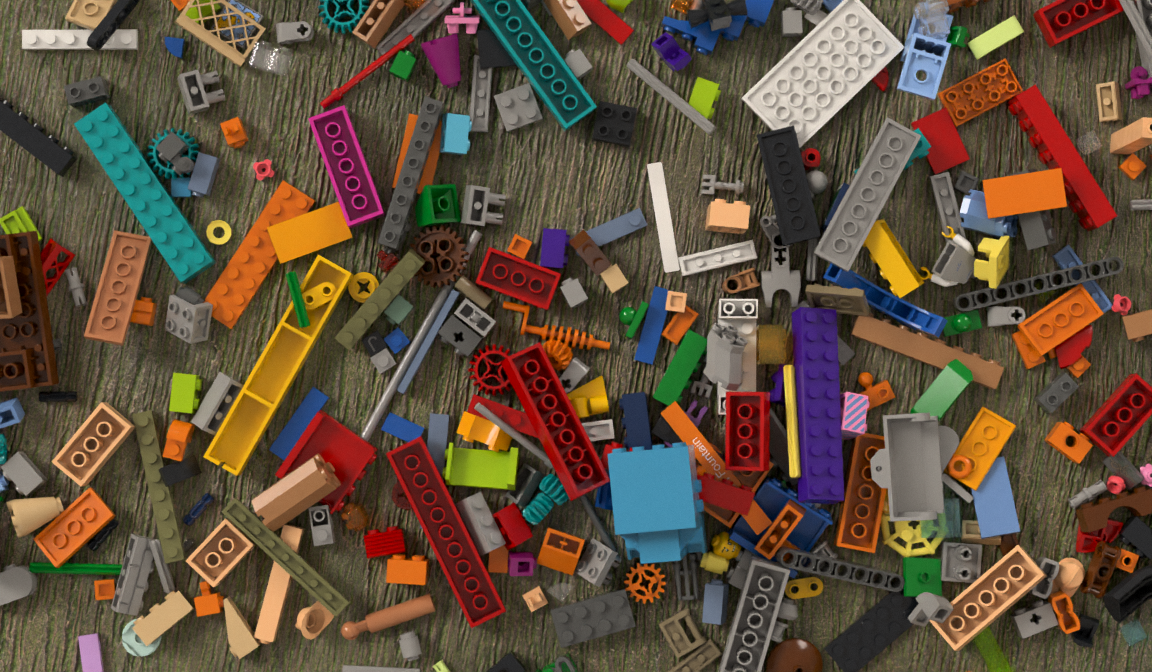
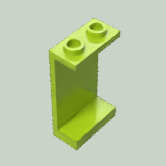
[442,442,519,490]

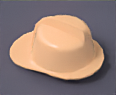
[1050,558,1085,597]
[295,601,334,640]

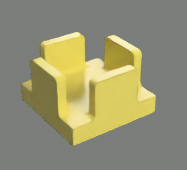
[974,235,1010,289]

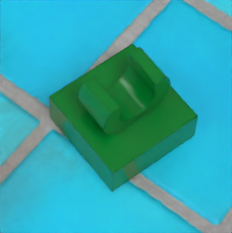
[946,26,970,47]

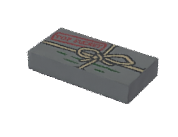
[1103,451,1144,490]

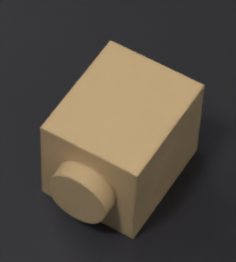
[600,264,628,294]

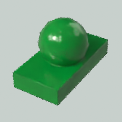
[619,301,649,339]
[942,309,982,337]

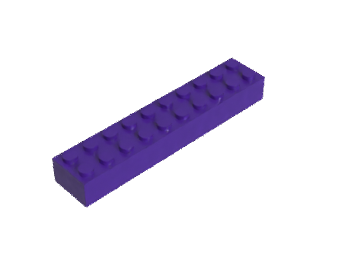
[792,307,844,504]

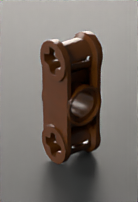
[1080,541,1121,599]

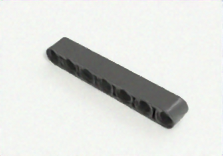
[775,547,905,592]

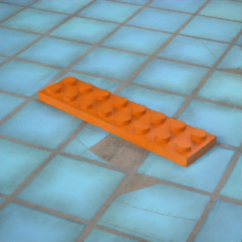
[203,180,316,329]

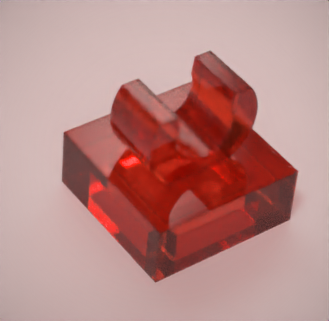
[376,250,399,273]

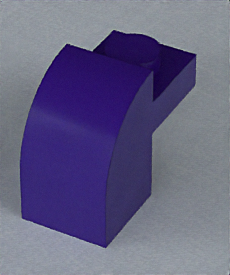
[651,32,692,72]

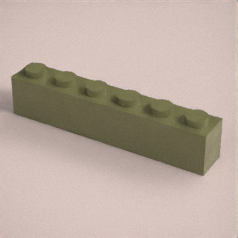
[335,249,425,350]

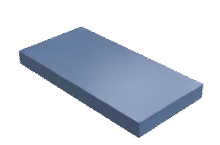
[971,456,1020,539]

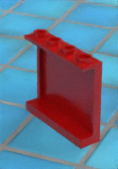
[275,410,378,514]

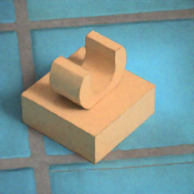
[665,291,687,313]
[522,586,548,612]

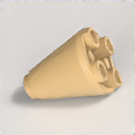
[6,497,64,538]

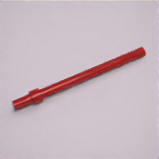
[320,34,415,109]

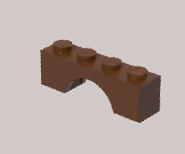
[1075,486,1152,532]

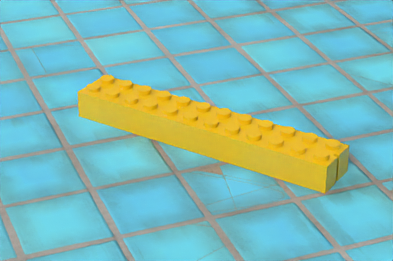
[203,255,354,476]

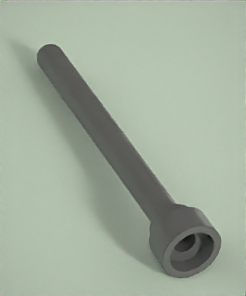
[579,494,616,551]

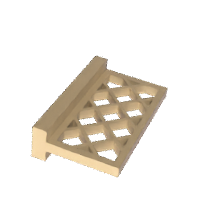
[174,0,266,67]

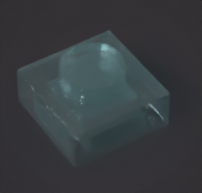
[1120,619,1147,646]

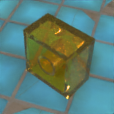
[756,325,787,365]

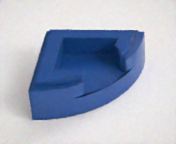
[165,37,185,59]

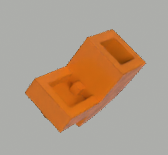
[162,419,195,462]

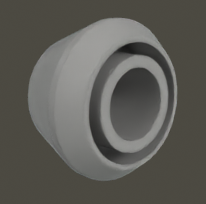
[777,598,798,620]

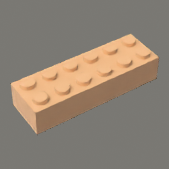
[929,545,1047,651]

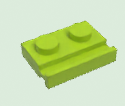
[0,206,43,241]

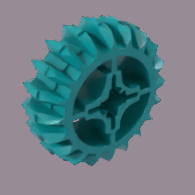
[318,0,369,34]
[148,128,199,180]

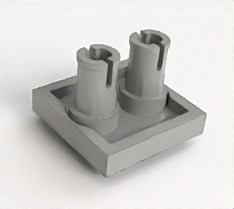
[574,538,621,587]
[941,542,982,583]

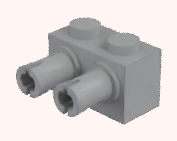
[177,70,225,115]
[461,185,506,226]

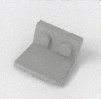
[165,294,213,344]

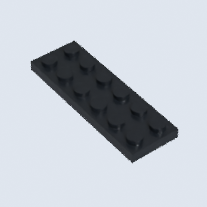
[757,125,821,246]
[824,587,919,672]

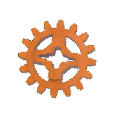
[624,562,666,604]

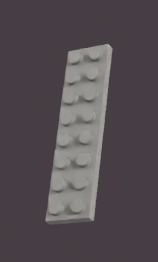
[813,117,921,272]

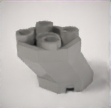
[703,323,748,391]

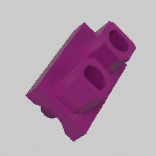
[1125,66,1152,99]

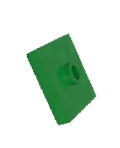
[903,557,942,597]

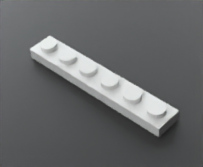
[22,29,138,50]

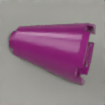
[421,33,461,88]

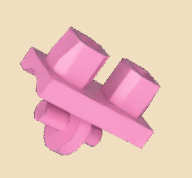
[445,2,480,34]

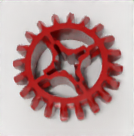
[468,344,513,396]

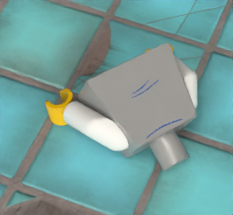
[919,226,977,287]

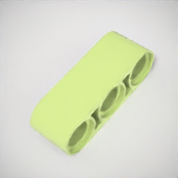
[967,15,1024,60]

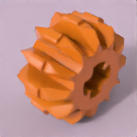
[542,338,573,371]

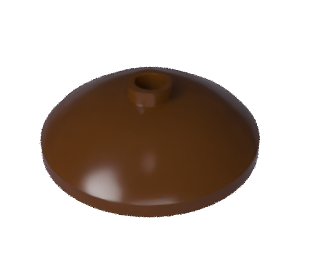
[766,638,823,672]

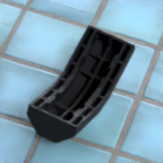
[1104,565,1152,623]

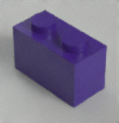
[540,228,570,270]

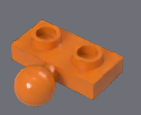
[857,372,895,411]

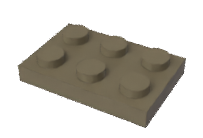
[805,284,870,316]

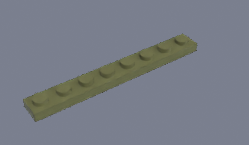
[133,410,186,564]
[222,497,350,617]

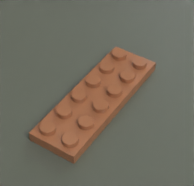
[84,230,152,346]

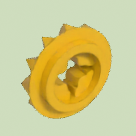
[348,272,379,303]

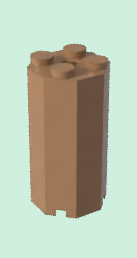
[251,454,341,532]

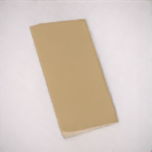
[1096,81,1122,122]
[962,520,1001,545]

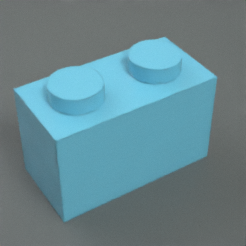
[439,113,472,155]

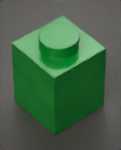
[389,50,418,82]

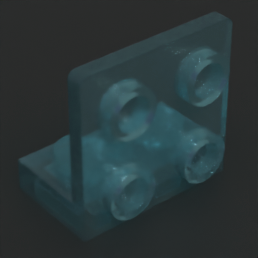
[921,497,962,538]

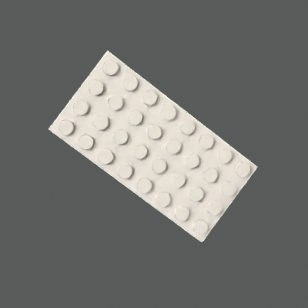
[741,0,905,148]

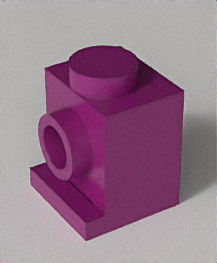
[508,551,537,576]

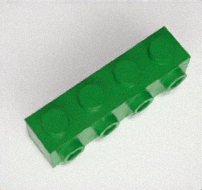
[652,330,707,406]

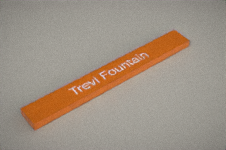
[660,401,772,535]

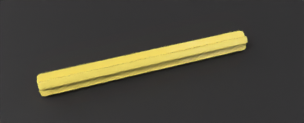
[783,365,801,478]

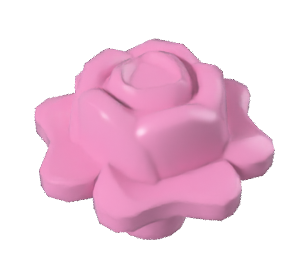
[1140,464,1152,487]

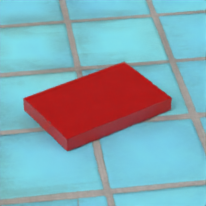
[911,107,970,175]

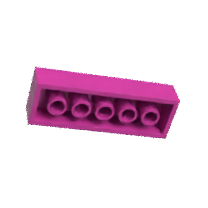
[308,105,386,229]

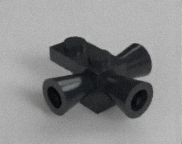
[687,0,747,31]

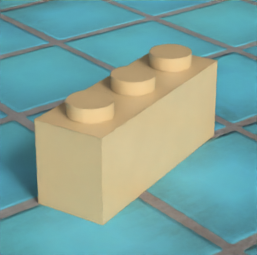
[132,590,194,646]

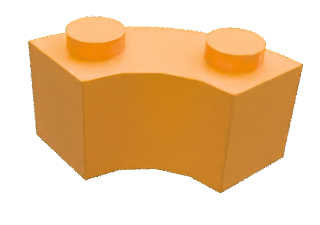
[456,411,512,452]

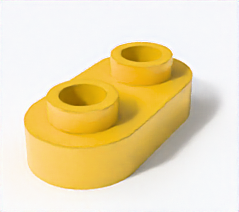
[302,282,337,311]
[784,576,823,599]

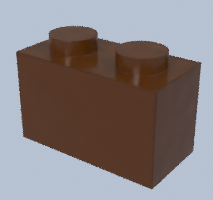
[569,229,611,276]

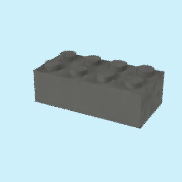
[550,587,636,648]

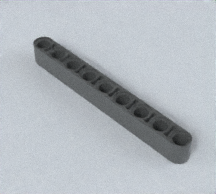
[953,257,1124,312]

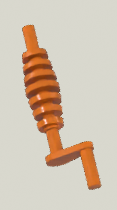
[502,301,610,350]

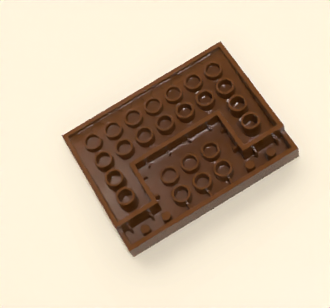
[0,231,59,392]

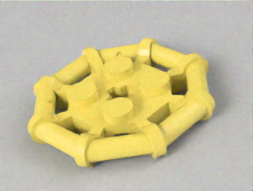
[880,505,949,558]

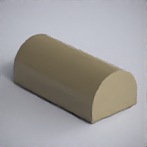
[454,275,493,311]

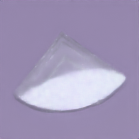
[547,583,573,602]

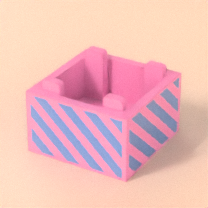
[840,392,870,440]

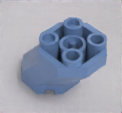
[960,189,1019,239]

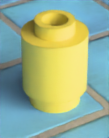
[700,551,729,575]

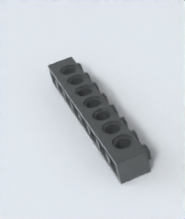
[378,96,445,251]

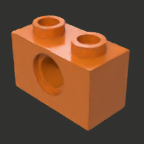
[1044,421,1093,464]

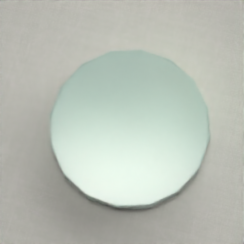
[122,618,161,657]

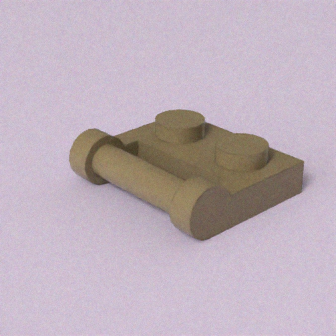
[658,607,707,658]

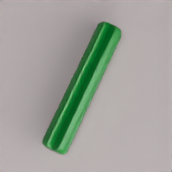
[286,271,310,328]

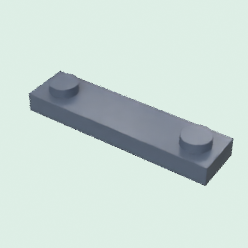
[570,208,647,256]

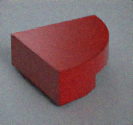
[871,67,889,92]

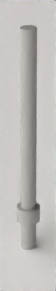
[474,402,555,470]

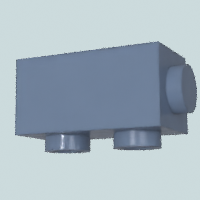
[188,152,220,198]
[702,579,729,625]

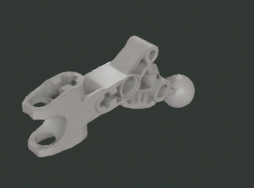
[759,170,828,308]

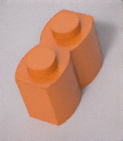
[1048,590,1080,634]

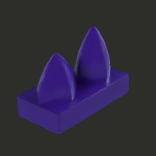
[769,364,786,407]

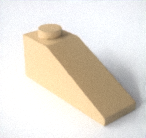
[223,596,262,659]

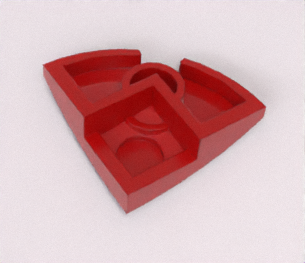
[1055,325,1093,369]
[1076,518,1123,553]

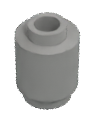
[399,631,422,661]

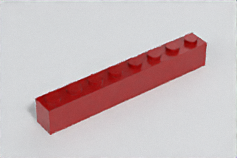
[601,441,755,516]

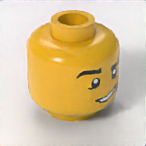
[711,532,741,560]

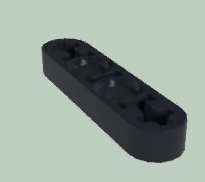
[87,0,139,51]

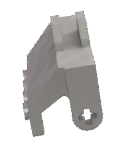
[870,413,945,522]

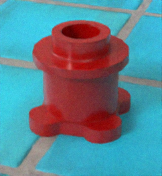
[801,148,821,170]

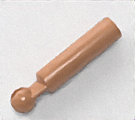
[341,593,436,640]

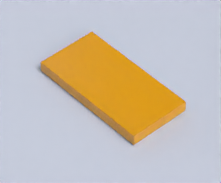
[267,202,353,264]
[943,406,1016,491]

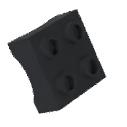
[592,101,637,147]

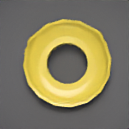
[206,220,231,245]

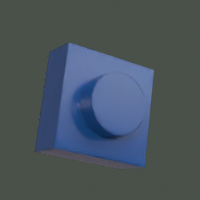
[384,327,411,354]

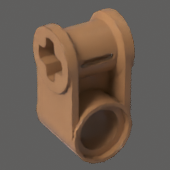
[722,267,761,295]

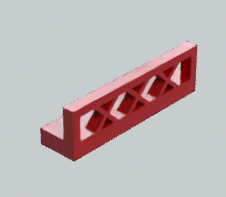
[40,238,75,296]

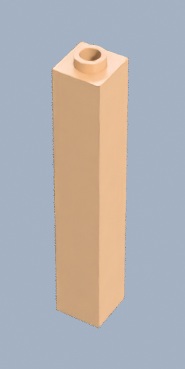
[1110,117,1152,155]
[254,524,305,644]

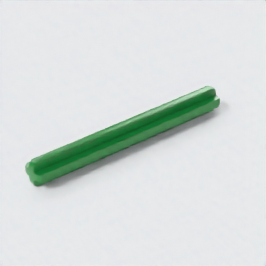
[29,562,123,575]

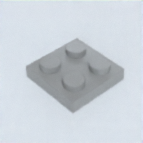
[494,83,543,132]

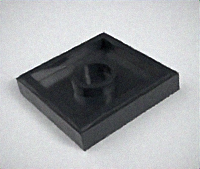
[477,29,517,69]

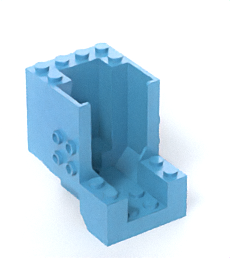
[607,442,707,564]

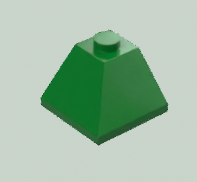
[415,184,461,227]

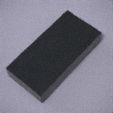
[158,455,202,487]

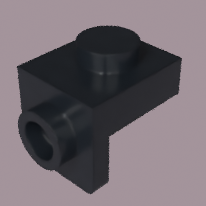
[1072,614,1100,648]

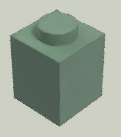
[384,295,415,325]

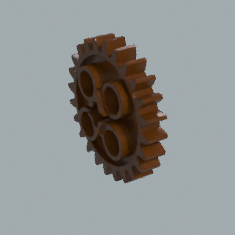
[410,226,469,288]

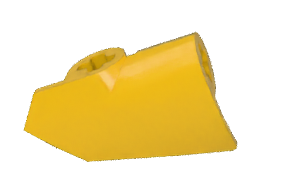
[567,376,609,419]

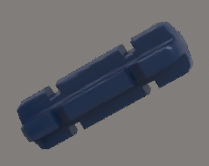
[183,493,214,526]

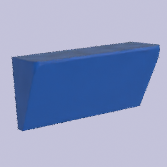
[381,412,425,442]

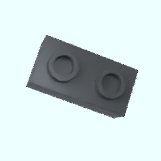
[505,463,544,507]

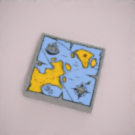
[211,0,264,49]

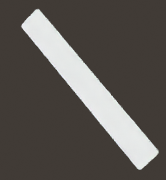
[647,162,680,273]

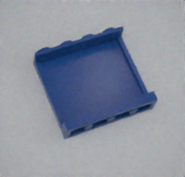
[728,477,833,578]

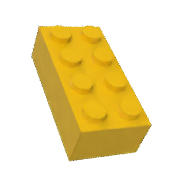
[862,219,924,298]

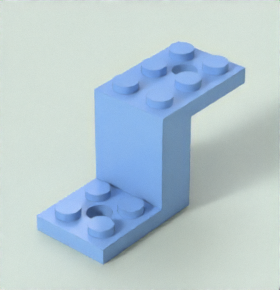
[896,5,953,101]

